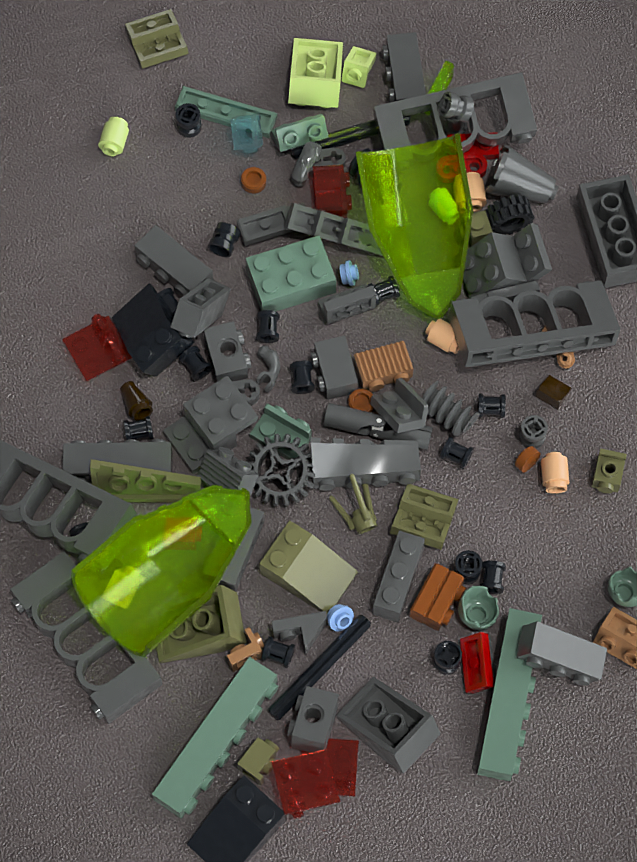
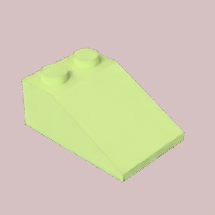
[288,38,343,108]

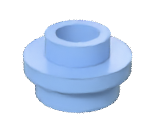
[340,260,359,286]
[327,604,354,631]

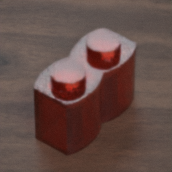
[312,164,352,218]

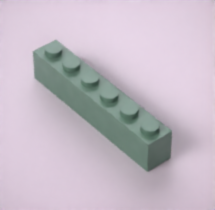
[477,608,542,782]
[152,657,279,819]

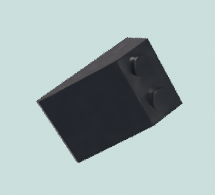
[112,283,194,376]
[187,775,286,862]

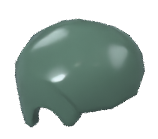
[607,567,637,607]
[458,586,499,631]

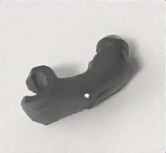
[291,141,322,187]
[257,345,280,392]

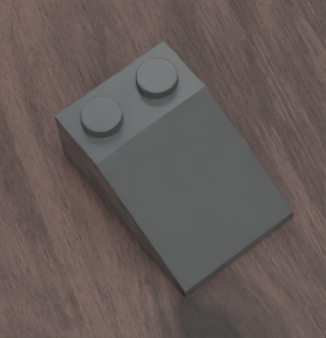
[336,677,441,774]

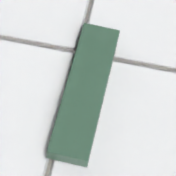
[175,86,278,138]

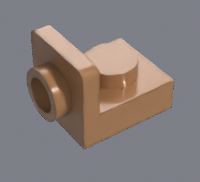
[227,627,265,672]

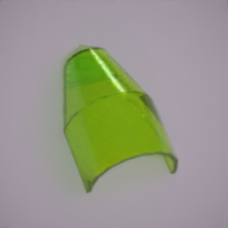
[356,133,473,319]
[71,485,252,657]

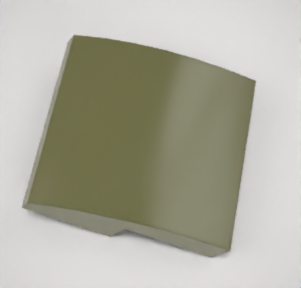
[125,9,189,69]
[390,484,459,550]

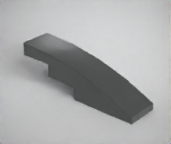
[284,203,394,257]

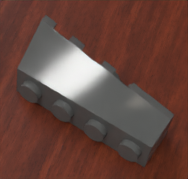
[310,438,421,491]

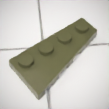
[90,459,202,503]

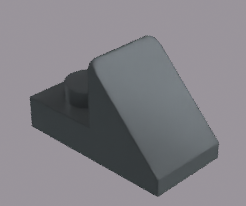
[272,611,327,654]

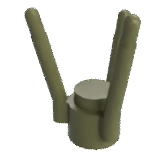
[329,474,378,534]

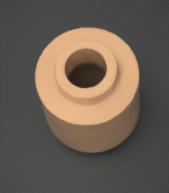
[458,172,487,212]
[425,318,459,354]
[541,452,570,494]

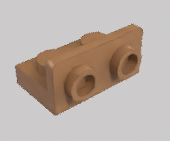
[593,607,637,669]

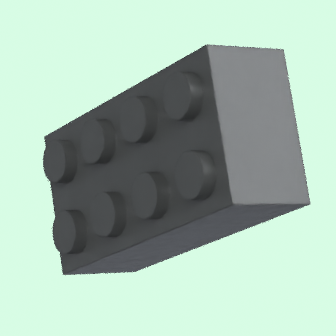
[576,174,637,288]

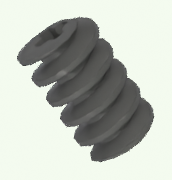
[422,381,480,437]

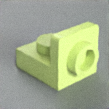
[341,46,377,88]

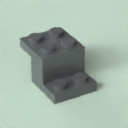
[457,223,552,299]
[163,376,258,474]

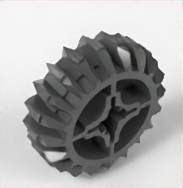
[248,434,316,506]

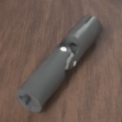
[324,403,433,450]

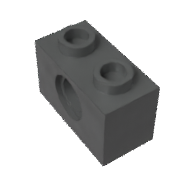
[204,321,251,382]
[288,686,339,756]

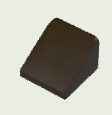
[536,375,572,410]

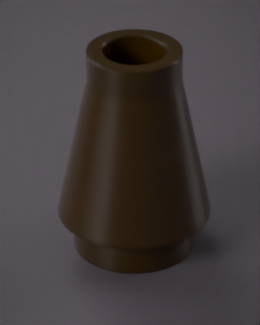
[120,381,153,421]

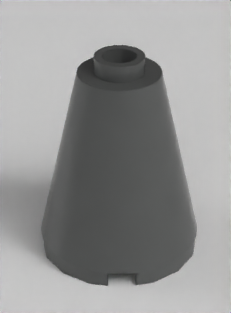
[485,145,559,203]

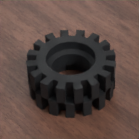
[485,195,534,235]

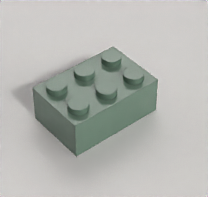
[246,236,336,311]

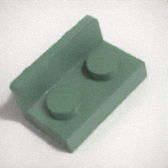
[271,114,328,152]
[250,403,312,460]

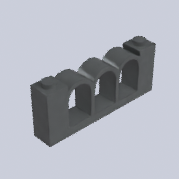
[373,72,537,172]
[448,280,621,367]
[0,440,137,569]
[10,551,163,724]

